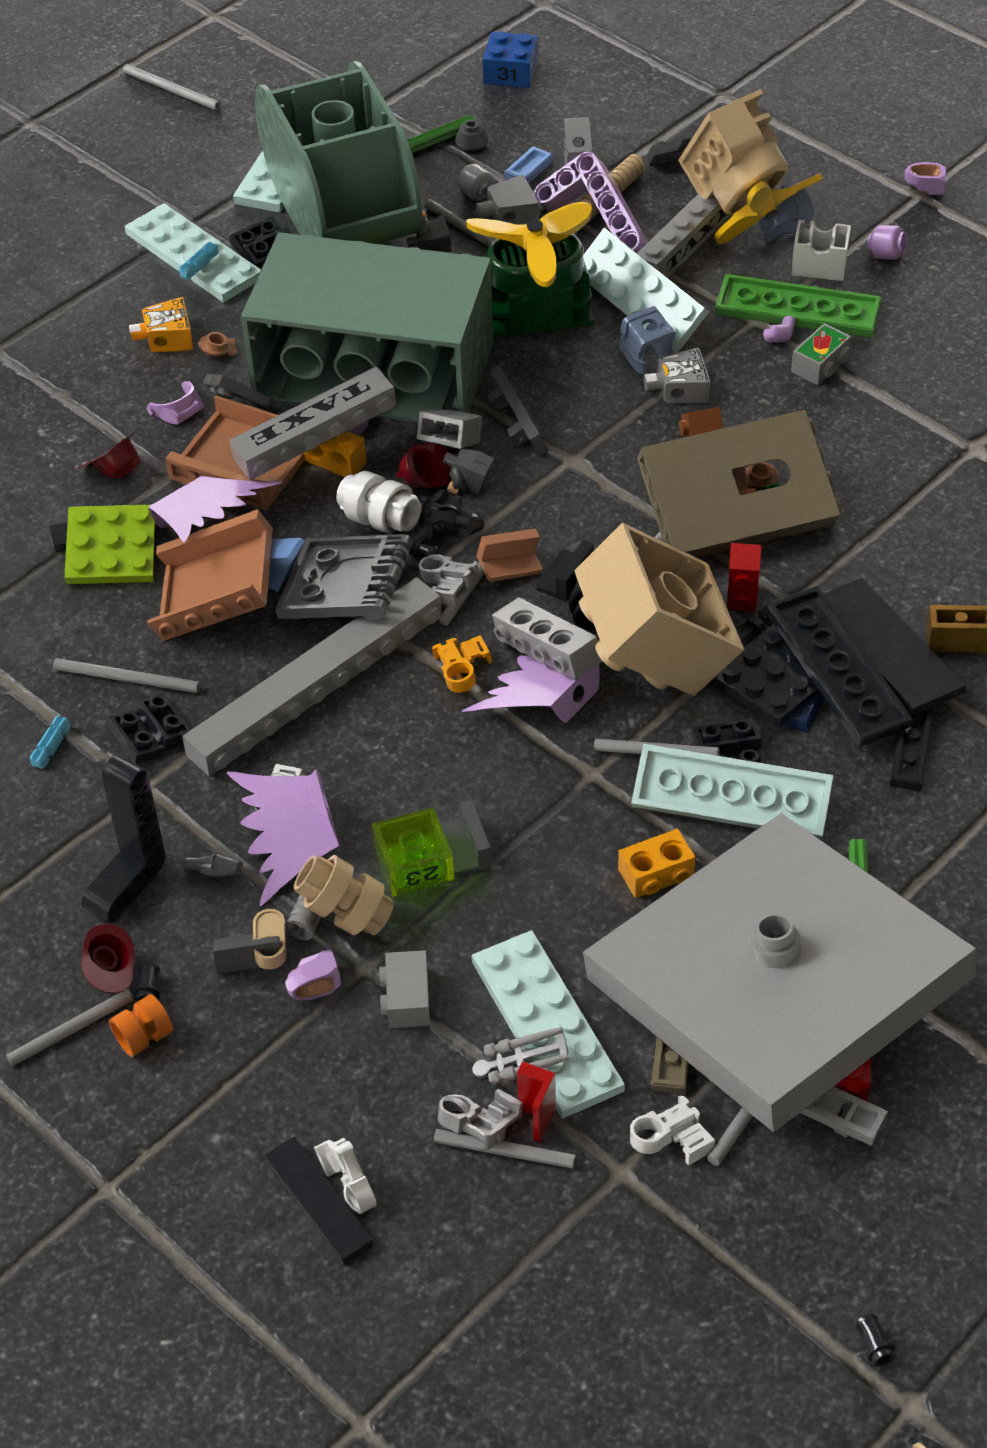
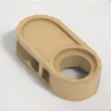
[253,909,287,969]

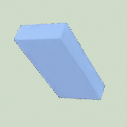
[504,146,553,184]

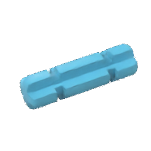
[178,242,219,280]
[30,716,71,769]

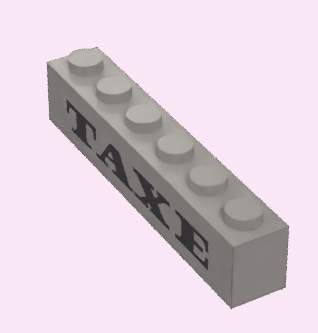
[637,195,732,278]
[229,366,396,480]

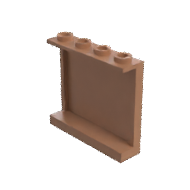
[165,396,305,511]
[147,509,273,641]

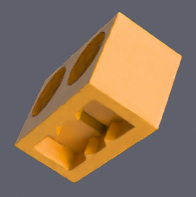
[304,431,367,477]
[618,829,695,898]

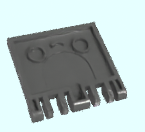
[275,534,413,621]

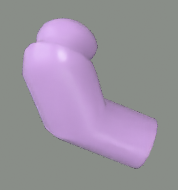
[763,316,796,343]

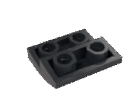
[229,216,292,267]
[107,693,192,764]
[693,718,767,764]

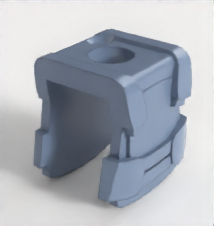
[758,179,815,242]
[619,306,676,374]

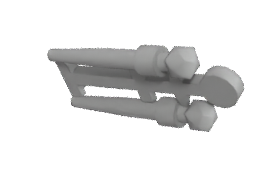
[473,1027,569,1086]

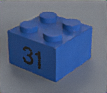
[482,31,539,88]

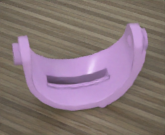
[147,381,204,425]

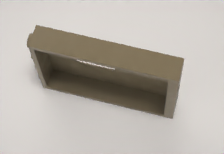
[637,410,841,558]

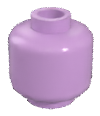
[867,225,908,260]

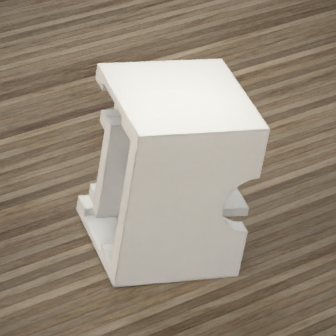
[791,220,851,281]

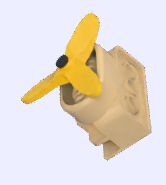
[678,89,824,245]

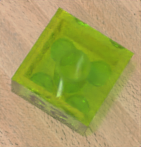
[371,807,454,897]

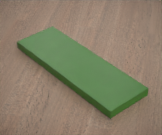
[714,274,882,338]

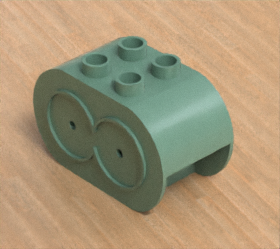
[255,61,422,244]

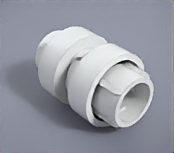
[336,471,421,535]

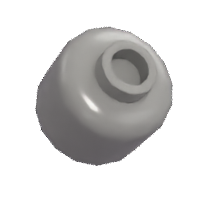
[458,163,495,201]

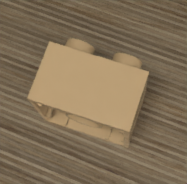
[574,523,744,696]

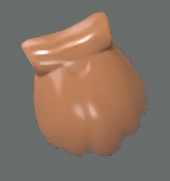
[198,332,237,357]
[745,462,779,489]

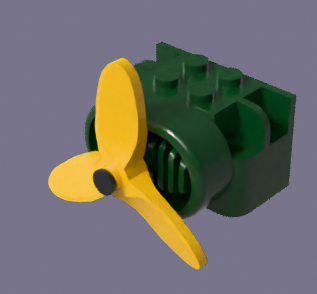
[466,202,594,338]

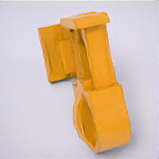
[432,635,492,693]

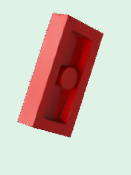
[517,1061,556,1143]

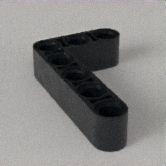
[81,755,166,922]

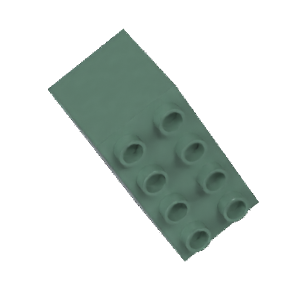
[241,232,493,426]

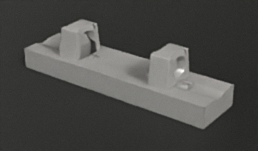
[800,1087,888,1146]

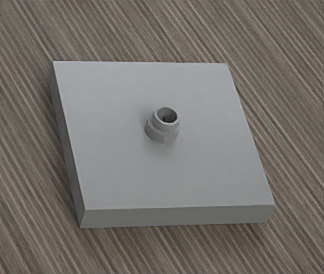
[583,813,976,1133]

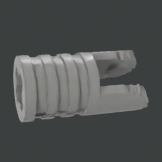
[285,895,321,940]

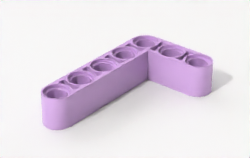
[534,152,648,253]

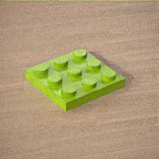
[64,504,156,584]

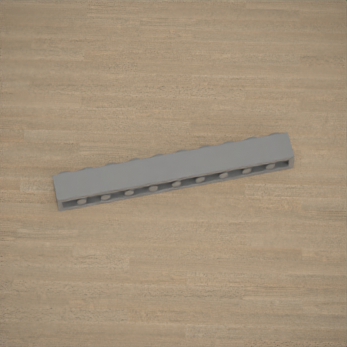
[182,577,441,777]

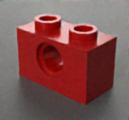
[727,543,761,612]

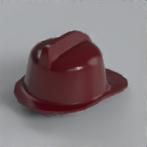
[77,433,141,478]
[396,442,452,489]
[81,923,135,994]

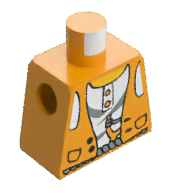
[129,297,194,352]

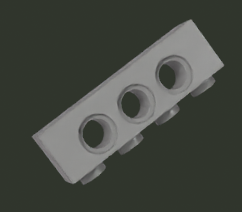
[492,597,602,680]

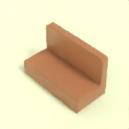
[476,528,543,582]

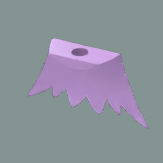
[148,476,284,543]
[462,655,600,723]
[227,769,340,907]

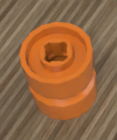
[109,994,174,1057]

